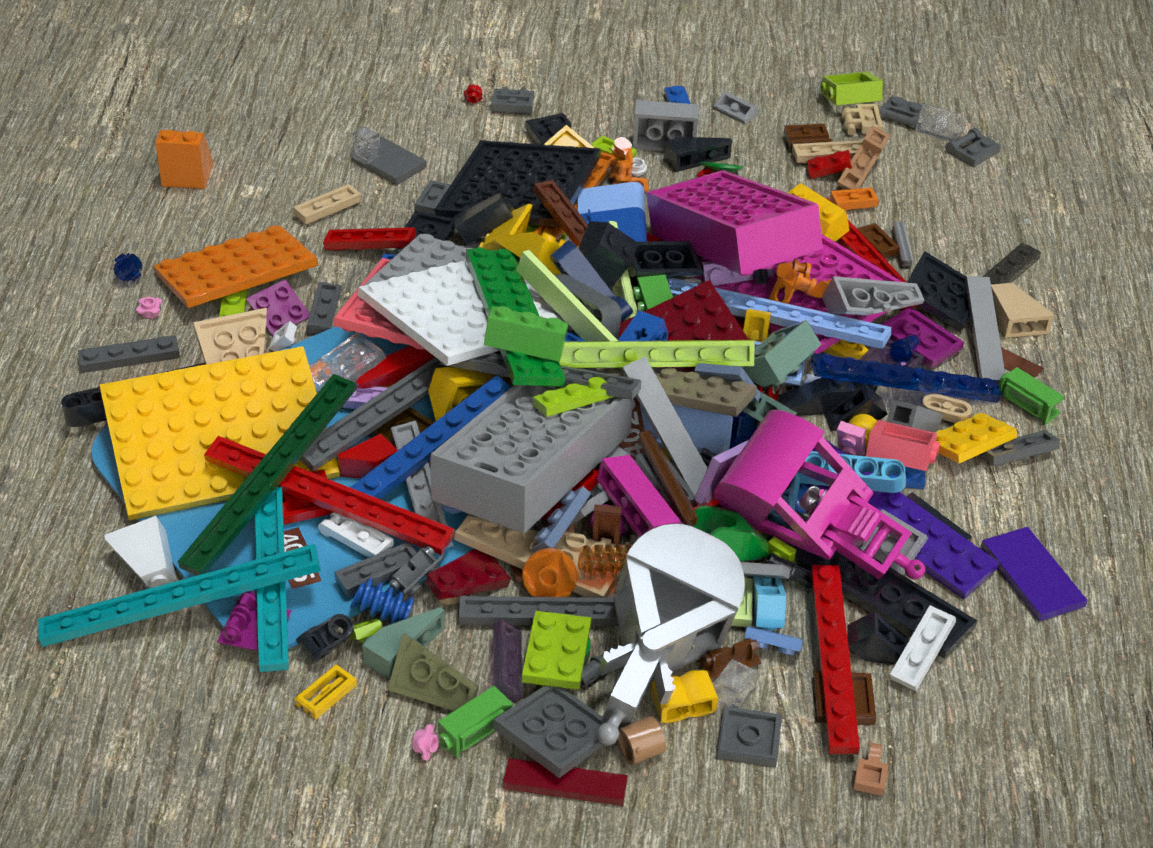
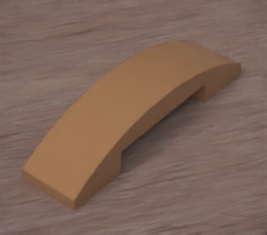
[837,125,891,190]

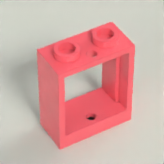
[865,420,940,471]

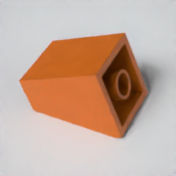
[155,130,213,189]

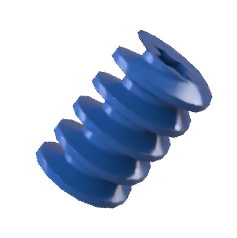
[350,577,414,625]

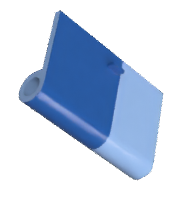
[578,182,647,242]

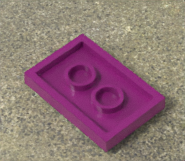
[881,307,964,369]

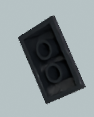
[628,241,703,279]

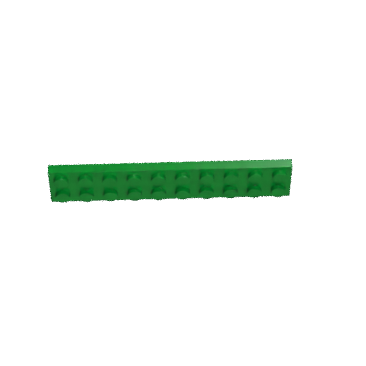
[465,248,565,386]

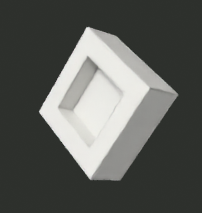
[269,321,297,352]

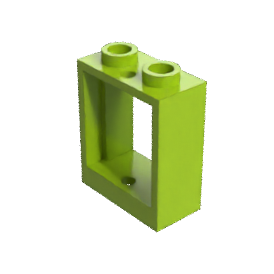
[820,71,883,105]

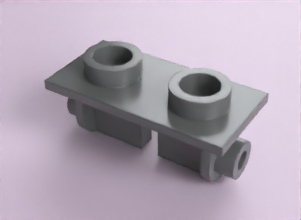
[389,546,444,597]

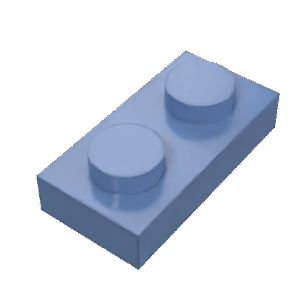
[745,626,804,655]

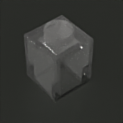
[714,659,758,708]

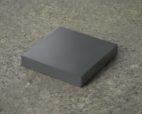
[717,706,782,768]

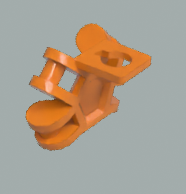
[609,137,649,193]
[769,258,831,304]

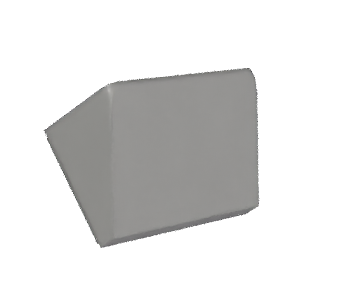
[713,91,760,124]

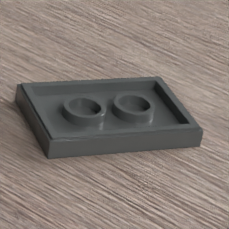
[351,136,427,185]

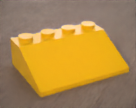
[496,232,579,275]

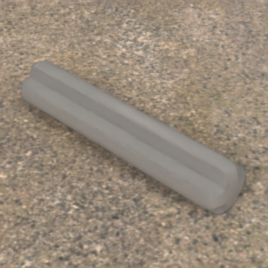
[892,221,914,268]

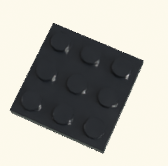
[906,251,970,331]

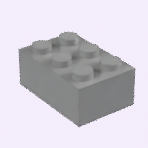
[633,100,699,152]

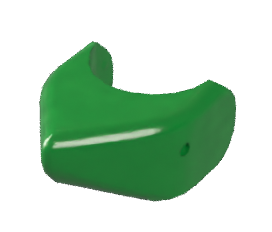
[691,505,769,562]

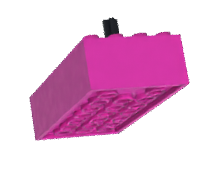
[646,170,823,285]

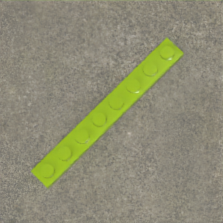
[559,340,755,368]

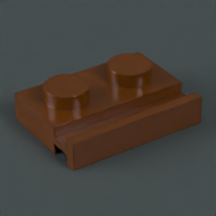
[784,123,832,149]

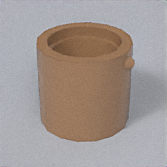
[617,716,666,765]

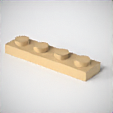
[792,140,879,164]

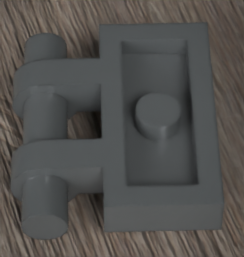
[491,87,535,114]

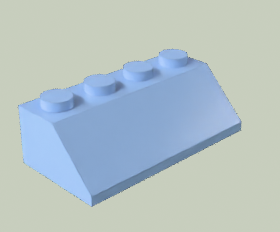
[640,405,733,468]

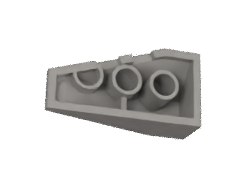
[822,276,924,315]

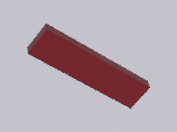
[503,758,628,806]

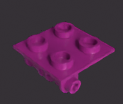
[246,280,310,337]
[217,591,292,652]

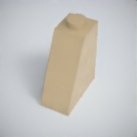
[991,283,1054,338]

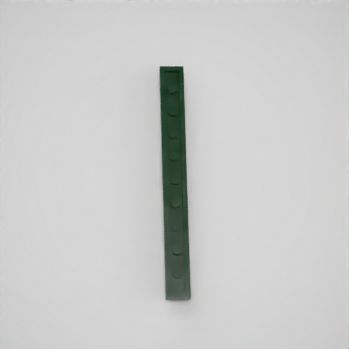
[177,374,356,576]

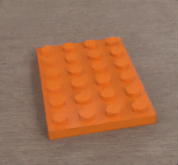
[153,225,318,308]

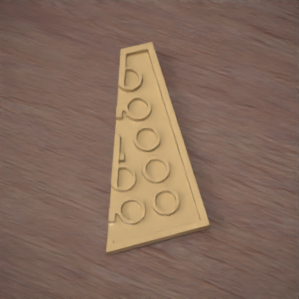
[193,308,267,365]

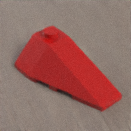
[349,346,435,389]

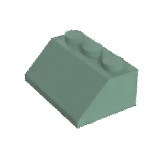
[739,320,821,387]

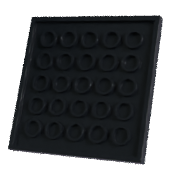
[434,140,601,228]

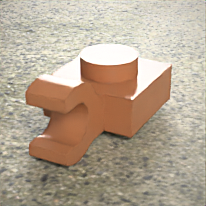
[853,743,889,796]

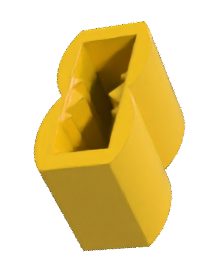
[651,670,718,723]

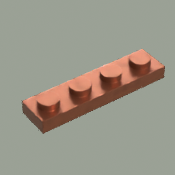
[532,180,588,246]

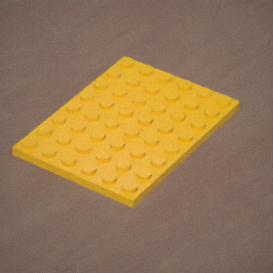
[100,346,340,521]

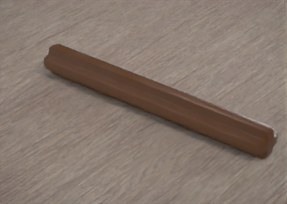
[638,430,698,526]

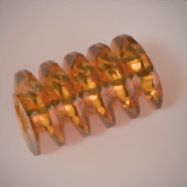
[578,544,633,581]

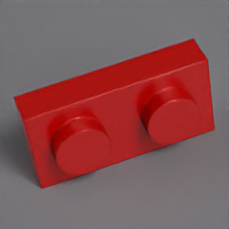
[808,150,852,179]

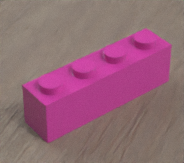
[596,455,681,538]

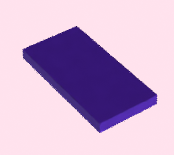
[981,527,1088,621]

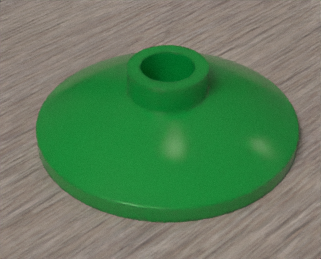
[701,162,744,173]

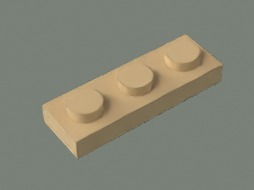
[293,184,362,224]

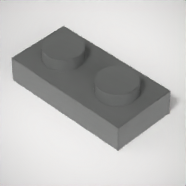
[414,180,451,215]

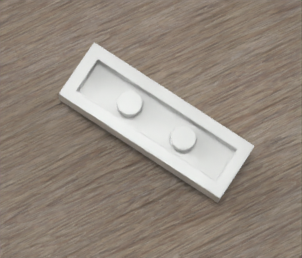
[890,606,956,691]

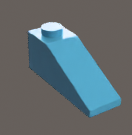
[750,576,786,631]

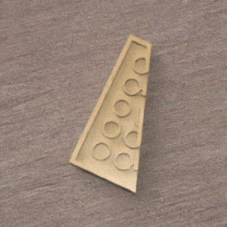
[454,515,632,598]

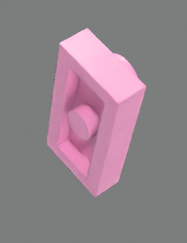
[837,421,865,456]

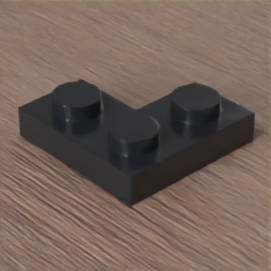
[525,113,572,144]

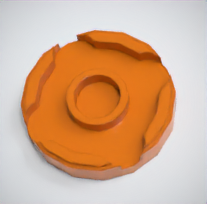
[522,548,578,597]

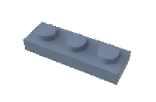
[531,486,591,553]

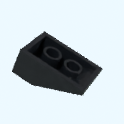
[578,221,639,290]

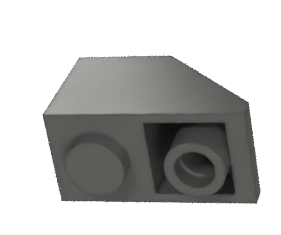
[887,399,943,433]

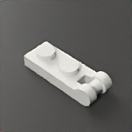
[318,512,394,558]

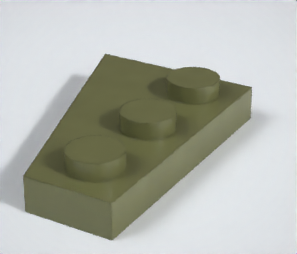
[388,634,479,711]

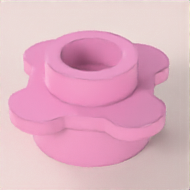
[136,297,162,318]
[412,724,439,761]

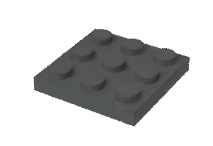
[492,686,608,778]

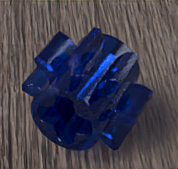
[113,253,143,282]

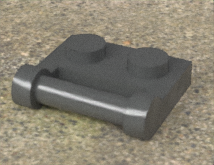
[879,96,929,129]
[945,128,1001,167]

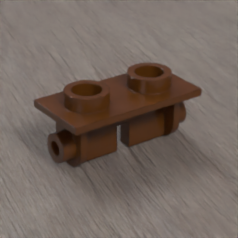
[698,638,762,679]

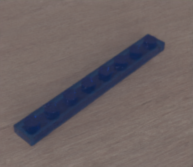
[810,353,1002,403]

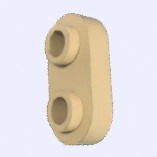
[922,394,972,423]

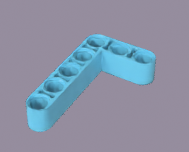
[769,451,906,526]

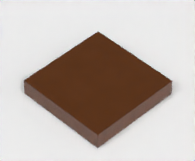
[813,671,876,725]

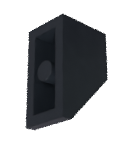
[826,383,888,431]
[847,611,909,664]

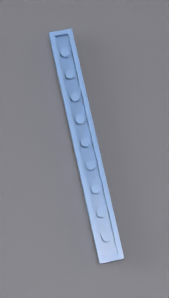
[667,277,891,349]

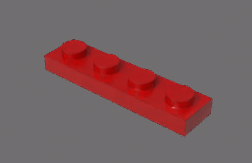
[323,227,416,251]

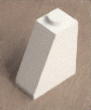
[104,516,177,589]

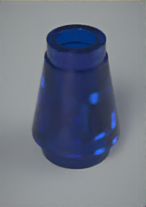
[889,334,920,363]

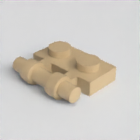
[841,104,883,135]

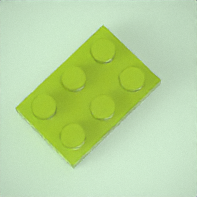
[522,611,591,690]

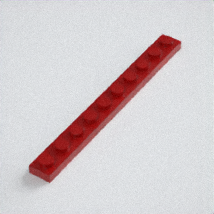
[204,436,454,555]

